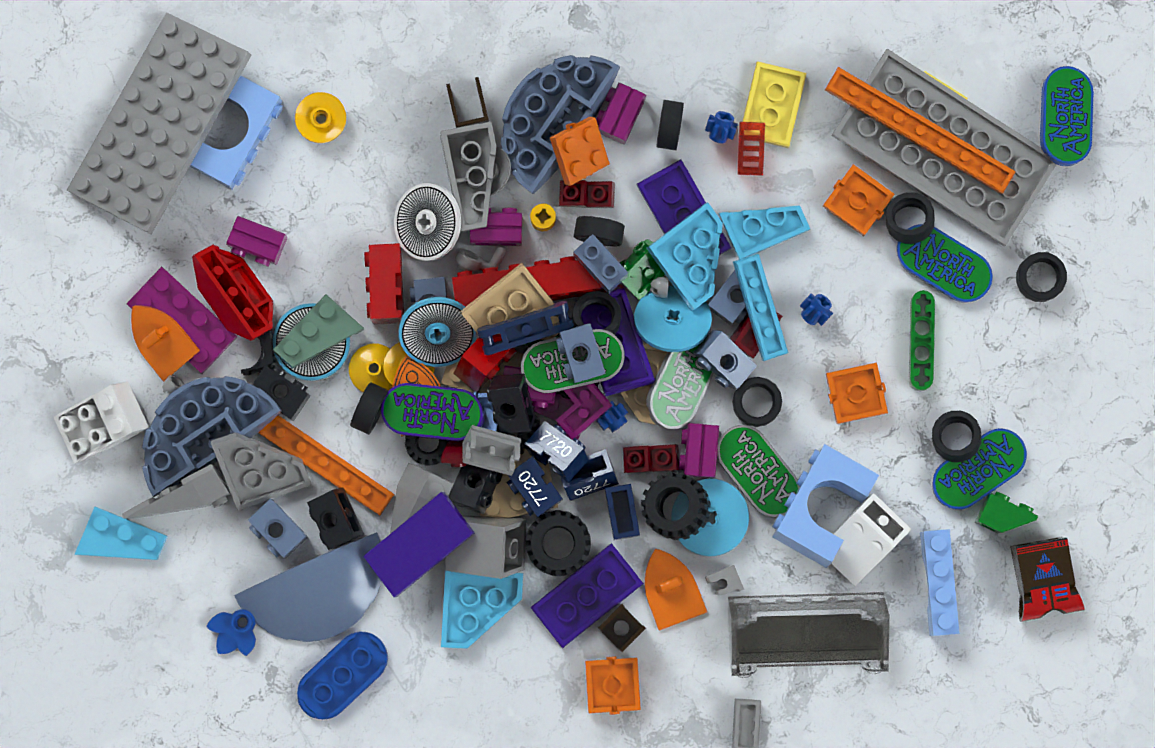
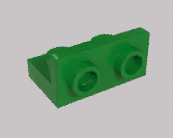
[620,239,665,301]

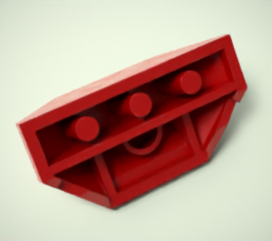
[192,244,273,341]

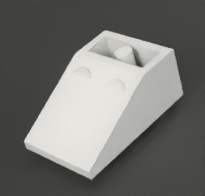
[54,382,149,464]
[831,493,911,586]

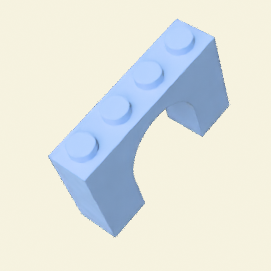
[190,75,283,190]
[772,444,879,568]

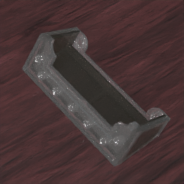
[728,592,890,678]

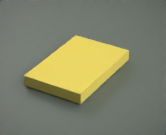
[739,61,807,148]

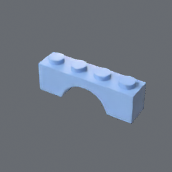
[920,529,960,636]

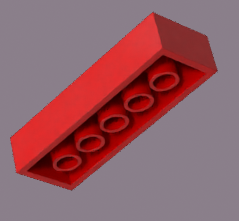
[452,256,606,307]

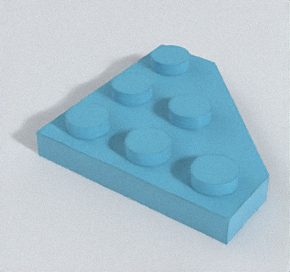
[646,202,723,311]
[441,571,523,649]

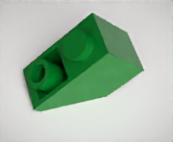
[975,491,1038,534]

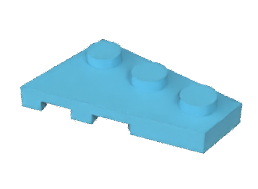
[719,206,810,259]
[74,507,168,560]

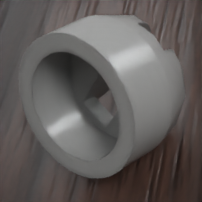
[650,277,669,298]
[162,375,185,395]

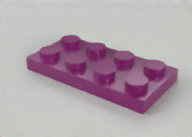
[126,266,237,374]

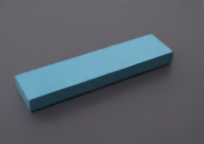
[733,254,788,361]

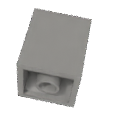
[444,516,527,579]

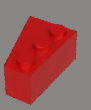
[364,243,404,325]
[453,334,524,392]

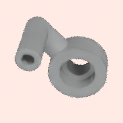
[455,244,508,271]

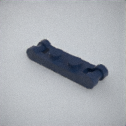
[477,301,574,355]

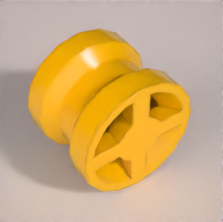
[530,203,556,232]

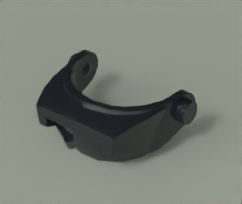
[241,331,276,376]

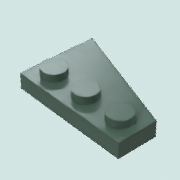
[273,294,364,369]

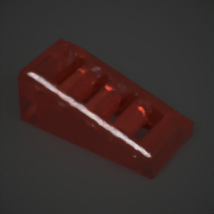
[737,121,765,176]

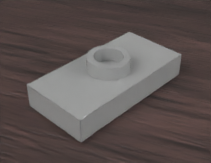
[732,698,761,748]

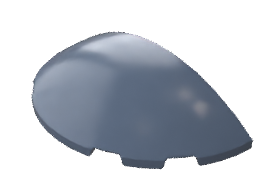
[501,55,620,194]
[142,376,282,497]
[234,532,381,642]

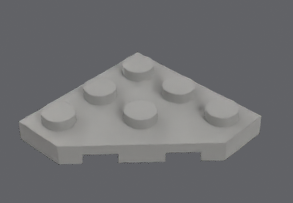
[211,432,311,510]

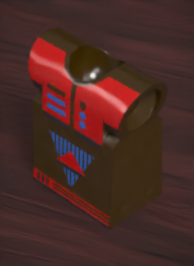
[1010,537,1085,622]

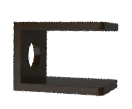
[446,77,489,128]
[598,604,646,652]

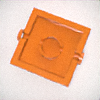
[550,116,610,186]
[822,164,895,236]
[826,362,888,424]
[585,656,641,715]

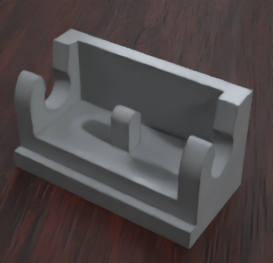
[462,425,521,476]
[705,565,744,595]

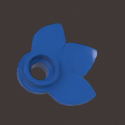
[206,609,256,656]

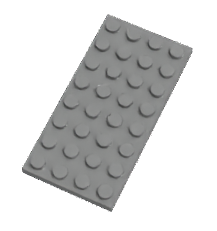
[67,12,252,235]
[831,49,1057,246]

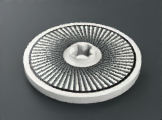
[394,183,461,261]

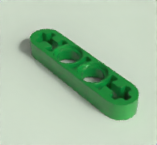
[909,290,935,391]

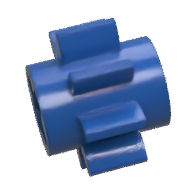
[705,111,738,143]
[800,293,833,326]
[597,401,628,433]

